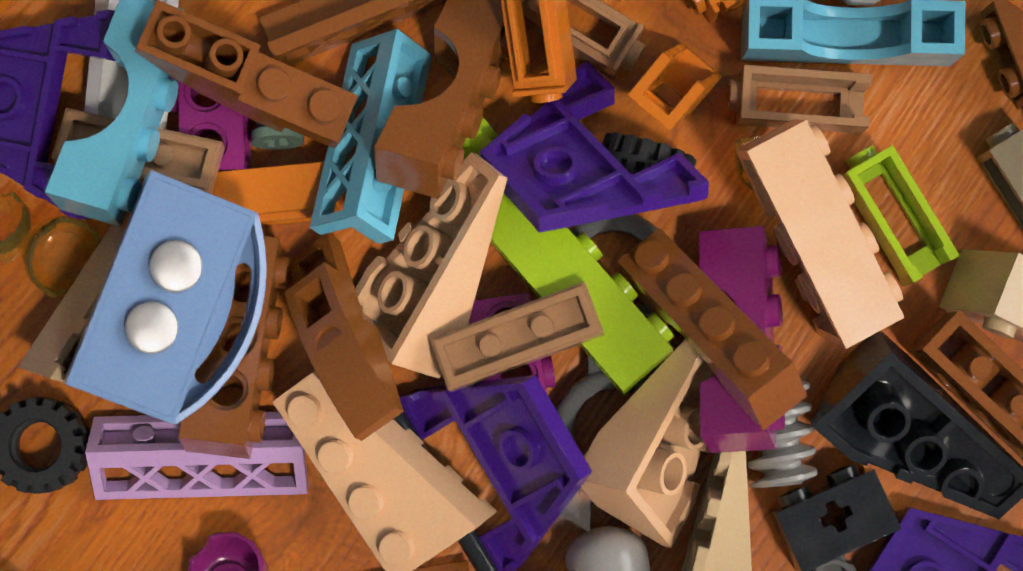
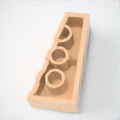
[736,119,905,349]
[273,371,498,571]

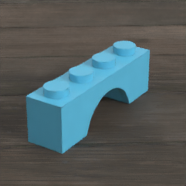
[45,0,184,227]
[741,0,965,66]

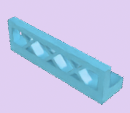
[310,29,432,244]

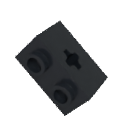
[768,463,902,571]

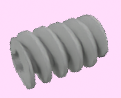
[748,380,818,488]

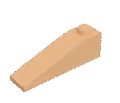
[355,152,507,379]

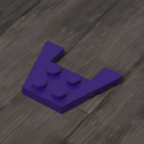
[0,9,116,220]
[480,62,709,233]
[400,375,592,571]
[866,507,1023,571]

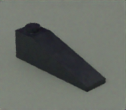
[811,331,1023,519]

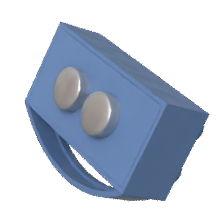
[63,170,267,425]

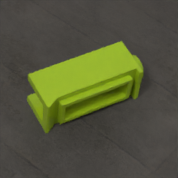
[842,145,960,287]

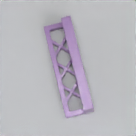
[85,412,309,500]

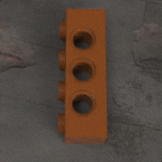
[178,236,291,459]
[909,310,1023,459]

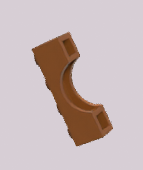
[374,0,510,199]
[617,228,807,431]

